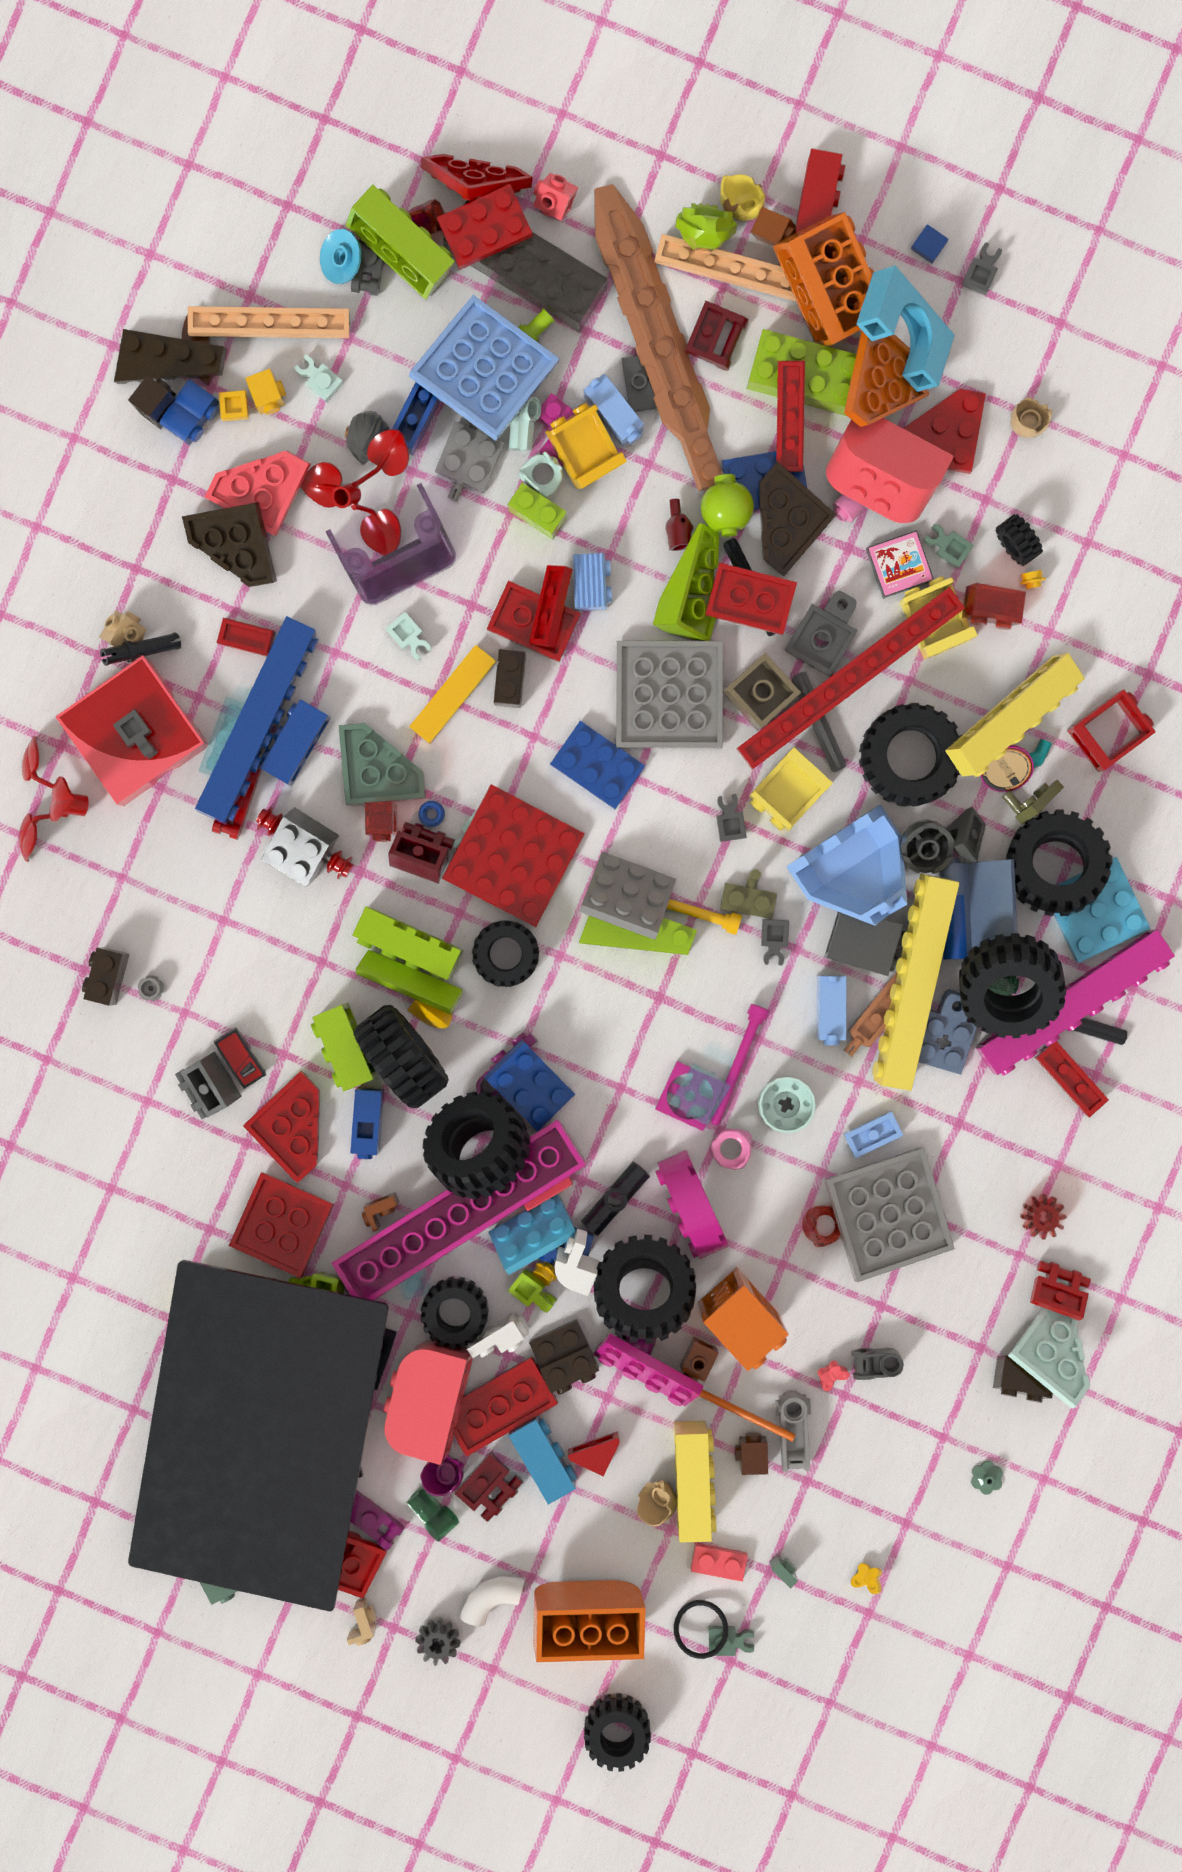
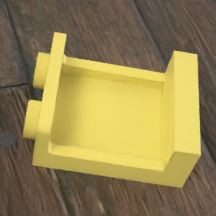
[900,576,978,660]
[749,747,833,832]

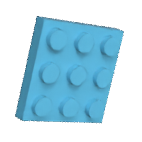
[1054,857,1151,963]

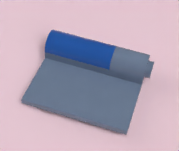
[939,858,1018,960]

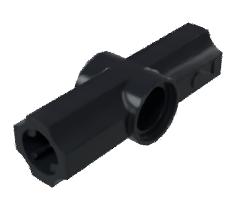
[581,1161,650,1236]

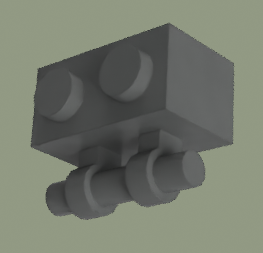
[175,1051,242,1119]

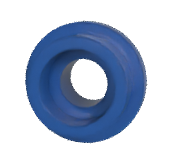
[418,801,445,827]

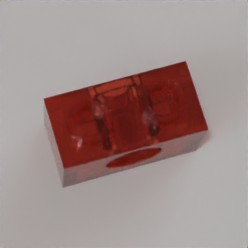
[365,802,398,842]

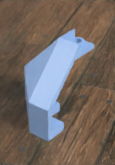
[786,805,907,926]

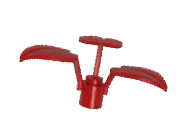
[300,429,409,559]
[19,736,89,862]

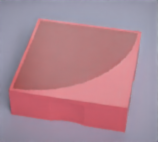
[56,655,210,806]

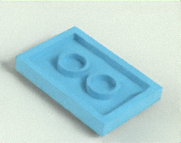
[488,1194,576,1275]

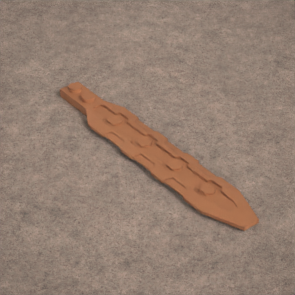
[594,184,723,492]

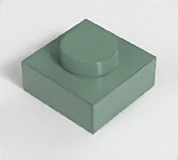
[770,1555,798,1589]

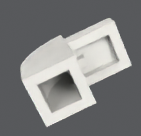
[555,1228,599,1296]

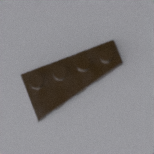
[114,329,227,384]

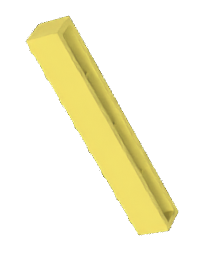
[872,873,960,1091]

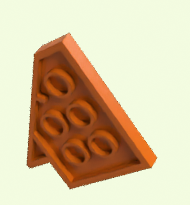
[844,331,929,427]

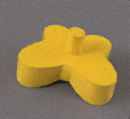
[851,1563,882,1594]

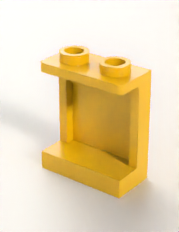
[545,402,627,489]

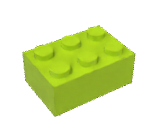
[311,1003,379,1092]

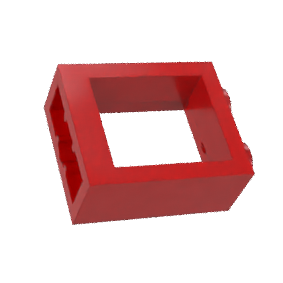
[1067,689,1156,772]

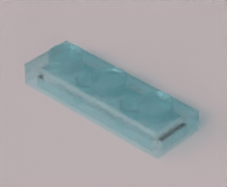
[198,697,244,775]

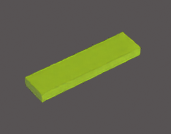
[356,950,463,1015]

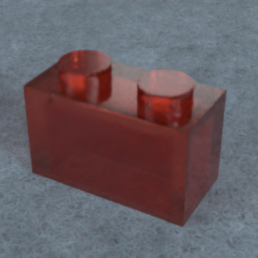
[962,583,1026,630]

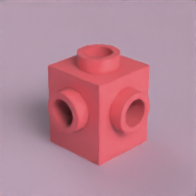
[533,173,579,221]

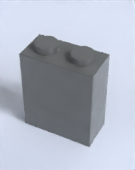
[824,912,905,976]

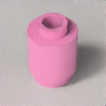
[833,494,866,523]

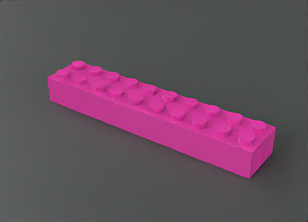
[331,1120,588,1300]

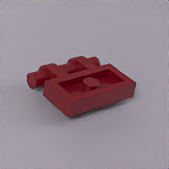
[455,1452,523,1522]

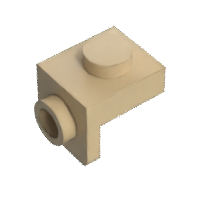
[347,1598,377,1646]

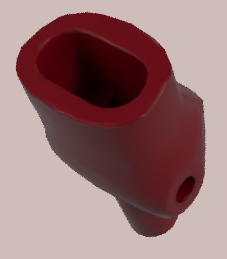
[665,498,694,551]

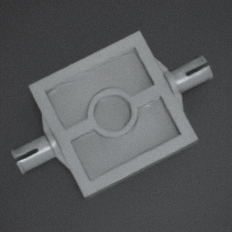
[435,421,504,502]

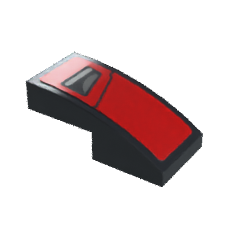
[214,1027,266,1089]

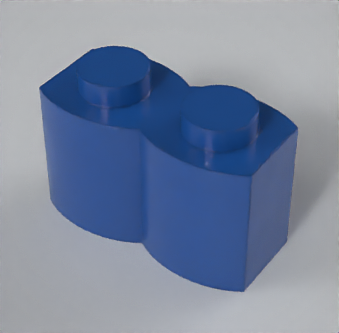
[159,379,219,445]

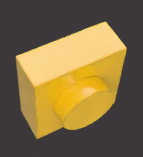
[219,390,249,422]

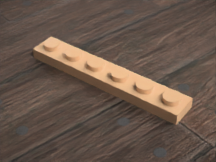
[655,234,797,302]
[188,306,350,338]

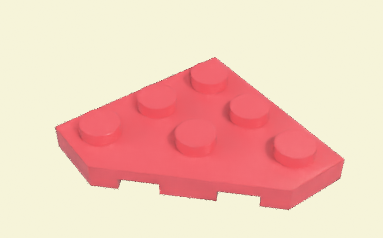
[205,451,311,536]

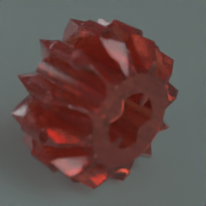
[1020,1193,1067,1240]

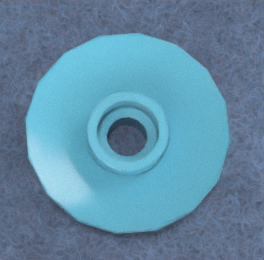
[320,229,362,284]

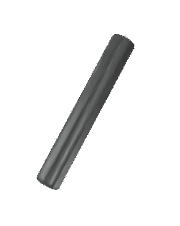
[792,672,846,772]

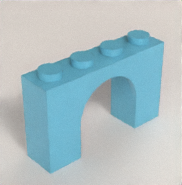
[856,265,955,392]

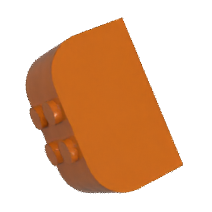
[533,1580,646,1662]

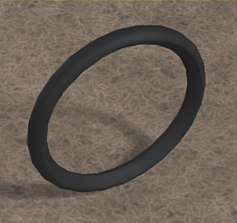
[674,1600,728,1659]

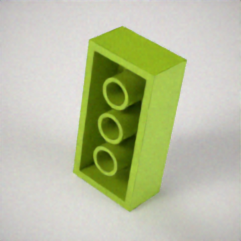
[345,184,455,300]
[746,329,856,416]

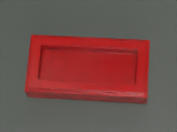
[217,617,276,657]

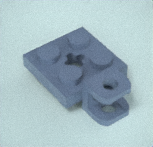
[918,989,977,1075]

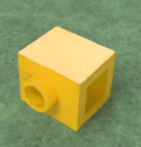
[245,368,287,415]

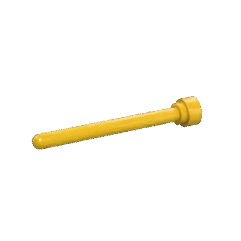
[666,899,742,935]

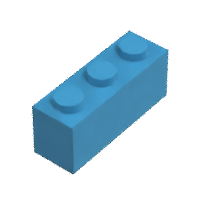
[508,1416,578,1505]

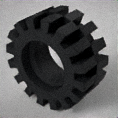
[995,514,1043,566]

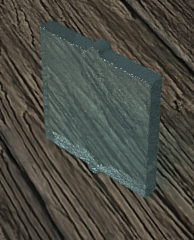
[669,1063,731,1125]

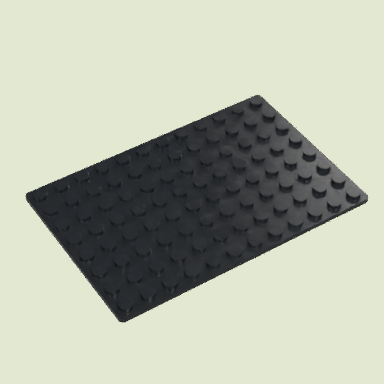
[128,1260,389,1611]

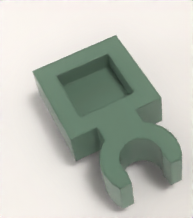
[923,524,974,569]
[709,1626,754,1656]

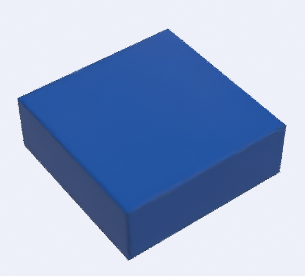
[911,224,949,264]

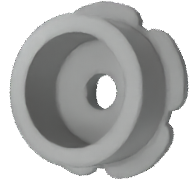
[138,975,164,1001]

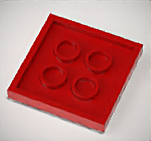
[228,1172,334,1278]

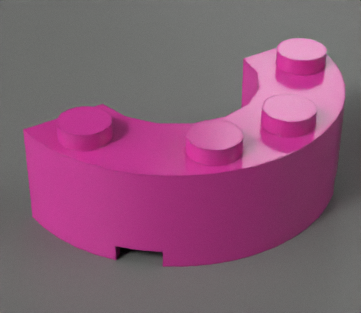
[655,1150,729,1259]

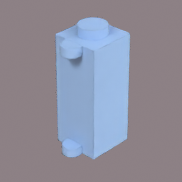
[584,373,644,447]
[817,976,846,1045]

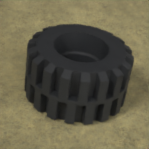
[472,920,539,987]
[420,1276,489,1349]
[584,1693,651,1772]

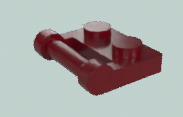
[685,300,749,371]

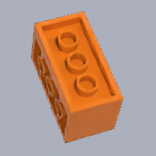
[773,212,874,345]
[698,1267,789,1371]

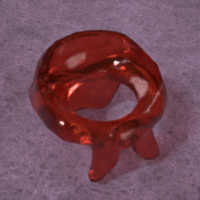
[802,1205,840,1247]

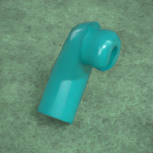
[1029,739,1052,768]

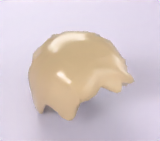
[1010,397,1053,438]
[637,1480,677,1527]

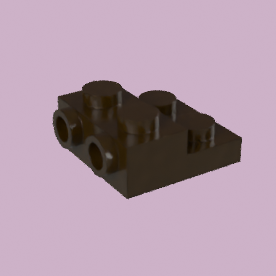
[529,1319,599,1395]

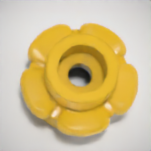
[1020,570,1046,589]
[532,1262,557,1286]

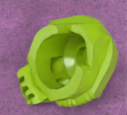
[675,203,737,252]

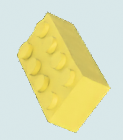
[674,1421,717,1543]

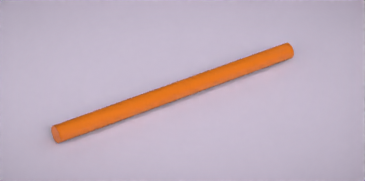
[699,1389,796,1442]

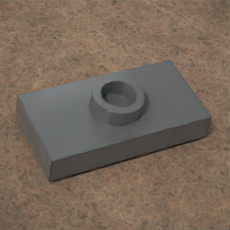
[622,356,656,412]

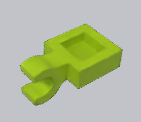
[508,1269,557,1313]

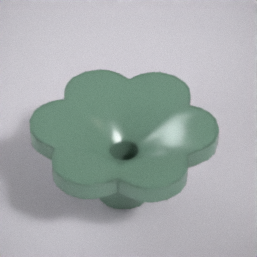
[971,1461,1003,1495]

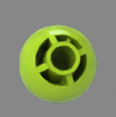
[701,474,754,537]

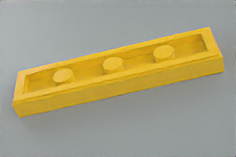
[409,645,497,744]

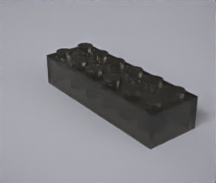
[443,200,608,333]

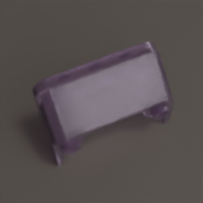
[325,483,456,606]

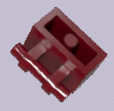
[388,822,455,884]

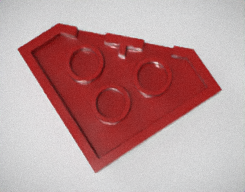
[421,154,533,201]
[903,389,986,474]
[243,1071,320,1183]

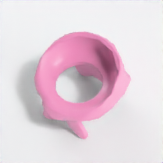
[711,1129,752,1170]

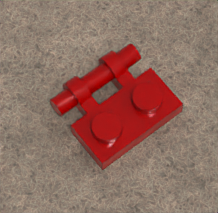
[1030,1260,1091,1321]

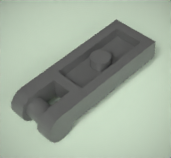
[351,239,384,296]

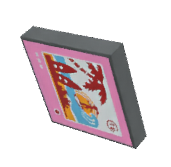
[866,530,934,599]

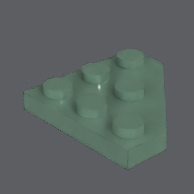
[339,723,426,805]

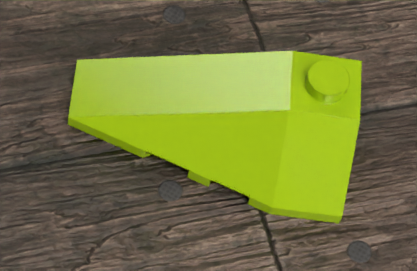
[653,523,719,641]

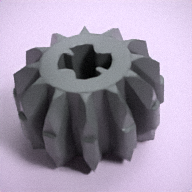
[415,1617,461,1666]

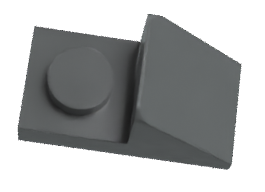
[947,807,986,864]

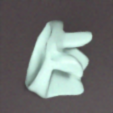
[519,452,563,497]

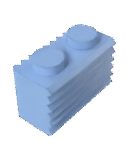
[573,553,612,611]

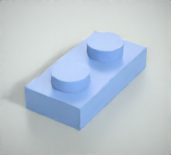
[843,1111,904,1158]

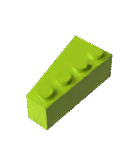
[352,906,464,981]
[579,916,697,955]

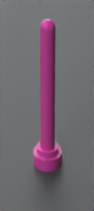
[711,1003,770,1125]

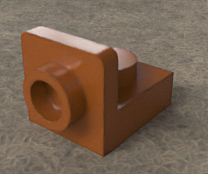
[362,1192,399,1232]

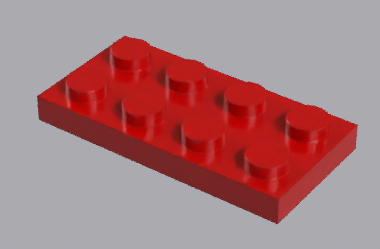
[452,1356,558,1457]

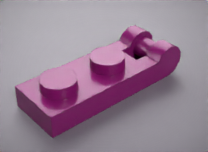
[351,1489,405,1550]

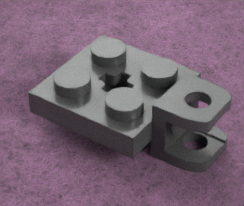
[784,591,858,677]

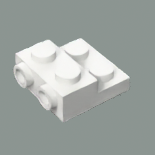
[467,1311,530,1358]

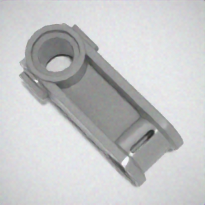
[775,1391,811,1472]

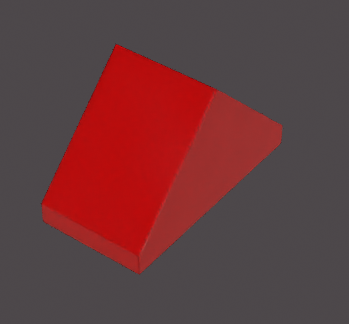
[568,1431,620,1477]

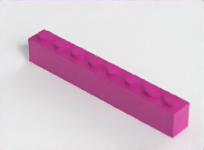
[975,930,1175,1076]

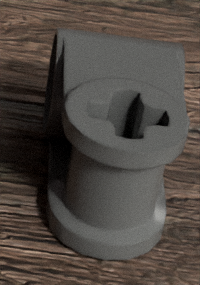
[851,1348,904,1380]

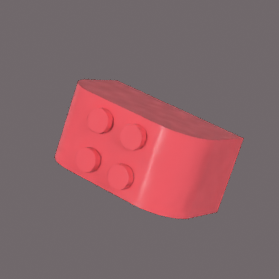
[826,418,954,523]
[383,1340,473,1465]

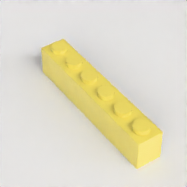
[945,653,1085,777]

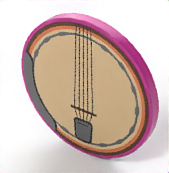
[980,745,1034,792]

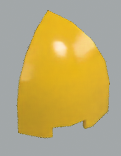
[407,1000,453,1029]

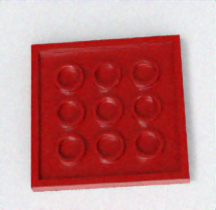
[442,784,585,927]

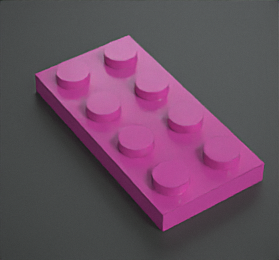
[593,1333,704,1406]

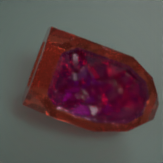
[407,199,445,235]

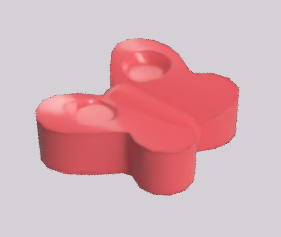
[817,1360,850,1391]

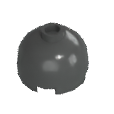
[900,819,955,874]

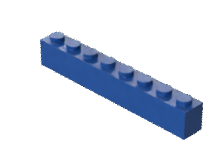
[195,616,319,825]

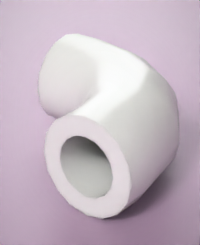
[460,1576,525,1626]

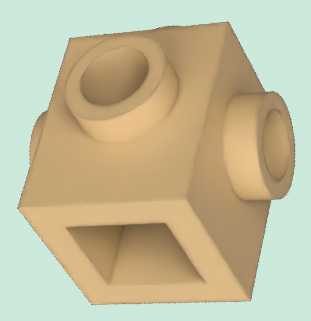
[99,610,147,647]

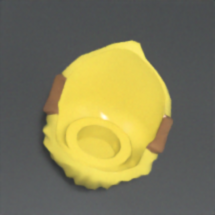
[720,174,766,221]

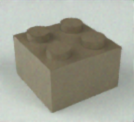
[723,653,801,731]

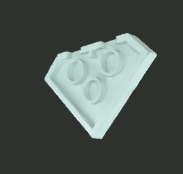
[1008,1308,1090,1409]

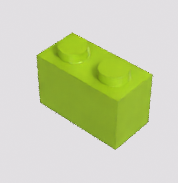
[507,483,567,540]

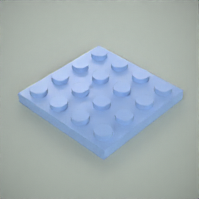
[409,295,559,441]

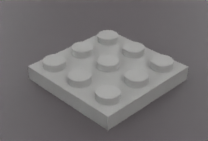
[579,852,676,940]

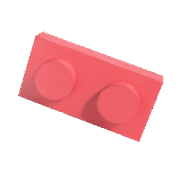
[690,1543,748,1582]

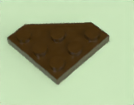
[758,461,837,576]
[182,502,277,587]

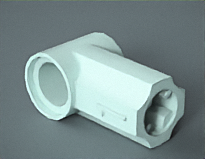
[508,397,541,451]

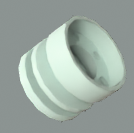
[758,1077,816,1133]

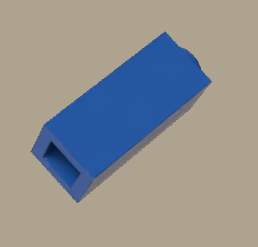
[350,1088,384,1159]

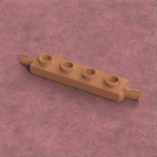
[843,971,898,1057]

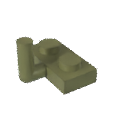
[1002,779,1064,825]
[720,869,777,919]

